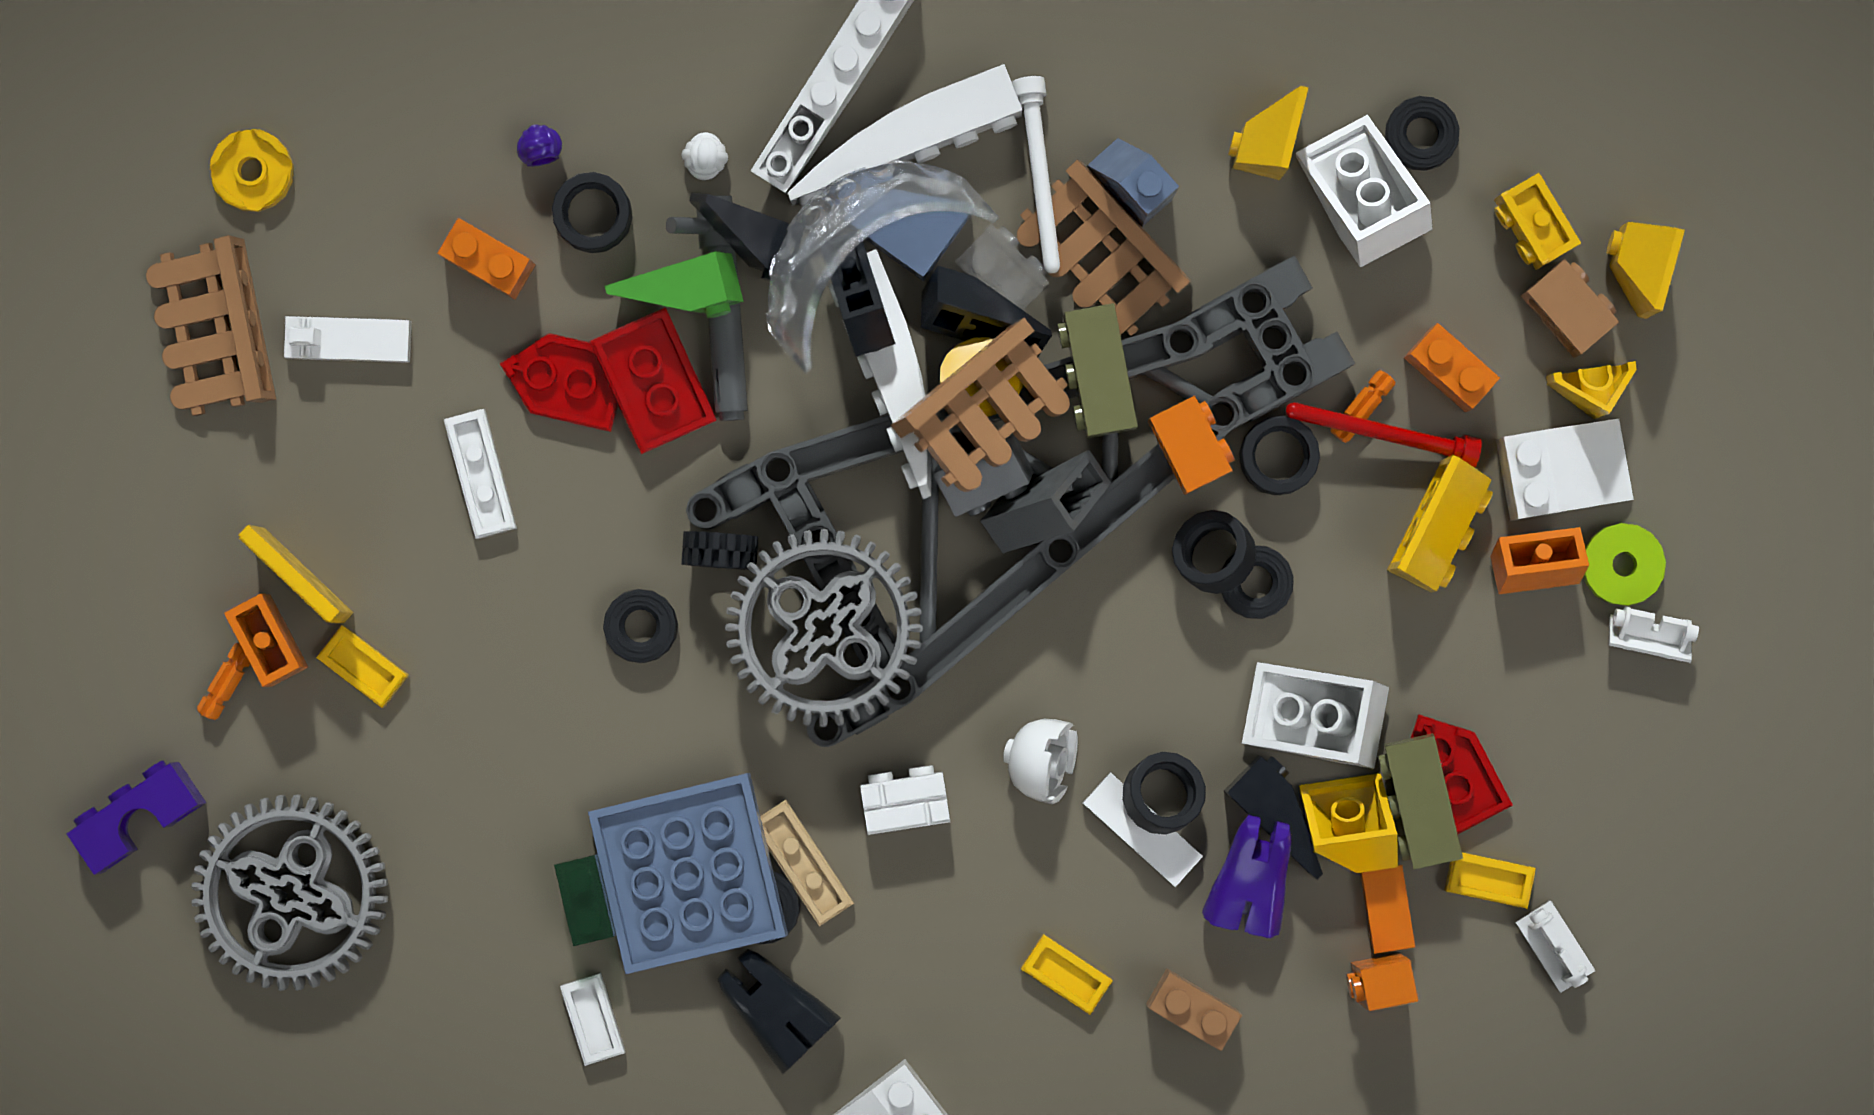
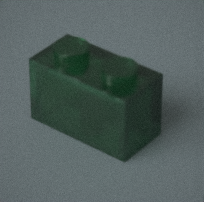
[554,853,616,946]

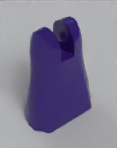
[1202,815,1292,938]

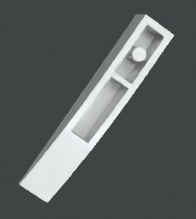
[751,0,914,194]
[788,64,1022,208]
[828,249,932,499]

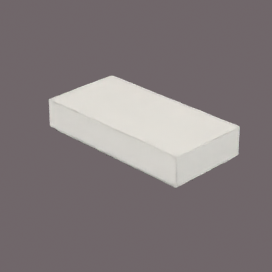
[560,973,626,1066]

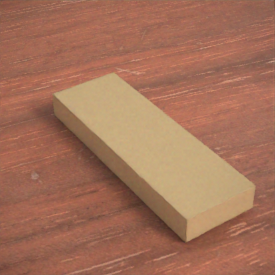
[760,799,854,927]

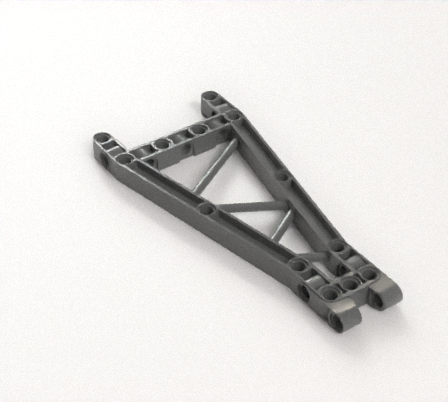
[686,256,1355,747]

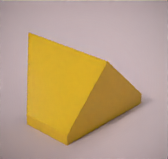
[1546,361,1637,419]

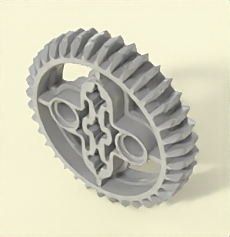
[725,529,923,727]
[191,795,389,991]

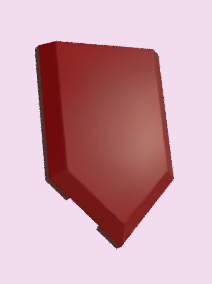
[500,333,618,432]
[1411,714,1513,834]

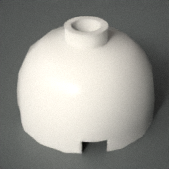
[1004,719,1078,804]

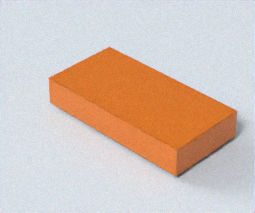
[1360,864,1415,954]

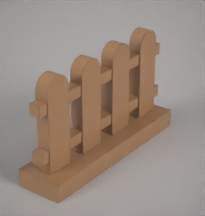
[1017,159,1192,336]
[146,235,276,416]
[891,318,1070,492]

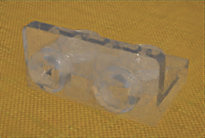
[955,224,1049,311]

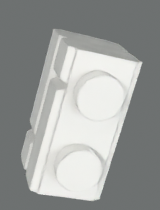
[860,765,950,835]

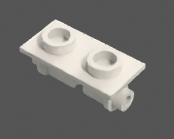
[1609,606,1699,663]
[1515,900,1595,993]

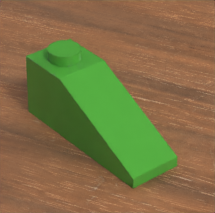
[605,251,744,318]

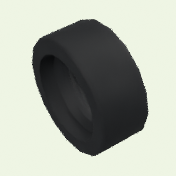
[552,172,633,253]
[1239,416,1320,496]
[1172,510,1256,594]
[1122,752,1206,835]

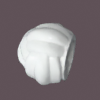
[681,132,728,180]

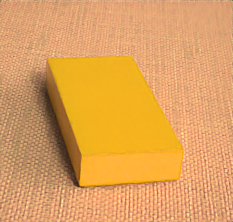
[316,625,409,708]
[1444,852,1536,909]
[1021,934,1113,1015]

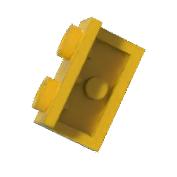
[1494,173,1581,270]

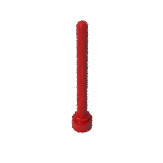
[1286,402,1482,468]

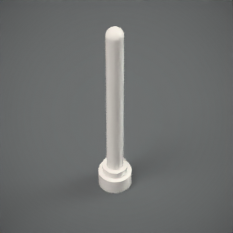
[1012,76,1060,273]

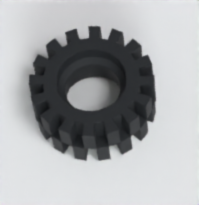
[681,531,758,570]

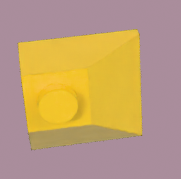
[1228,85,1309,180]
[1606,222,1685,319]
[1299,773,1398,873]

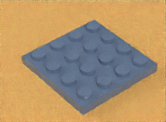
[588,773,788,974]

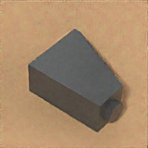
[980,450,1111,553]

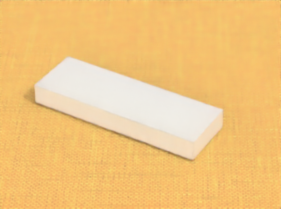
[444,409,517,539]
[1083,772,1203,887]

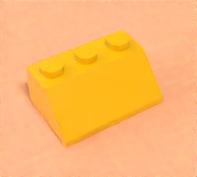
[1387,455,1493,592]

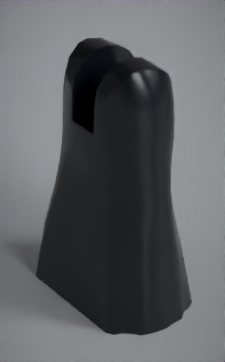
[717,949,841,1074]

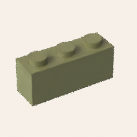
[1057,303,1138,439]
[1378,733,1463,870]

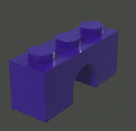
[66,760,207,875]

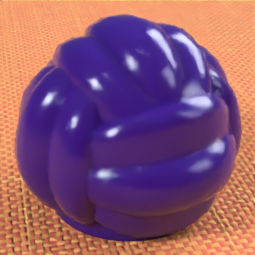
[517,124,562,167]

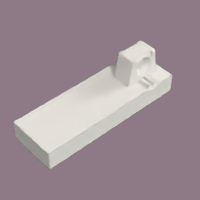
[284,316,412,363]

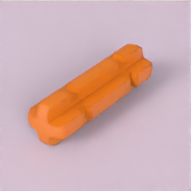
[1330,370,1395,443]
[197,643,250,720]

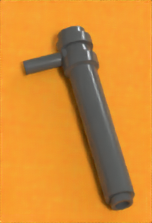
[666,196,748,421]

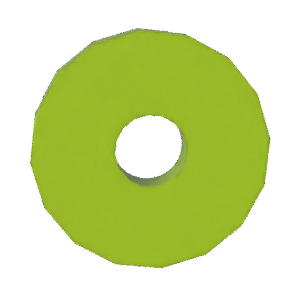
[1583,523,1666,606]

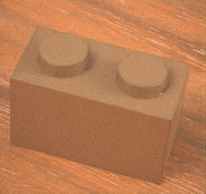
[1521,259,1619,358]
[1146,968,1242,1051]

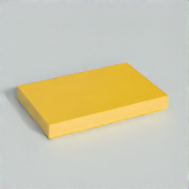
[238,525,354,623]

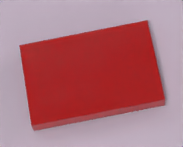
[589,307,717,454]

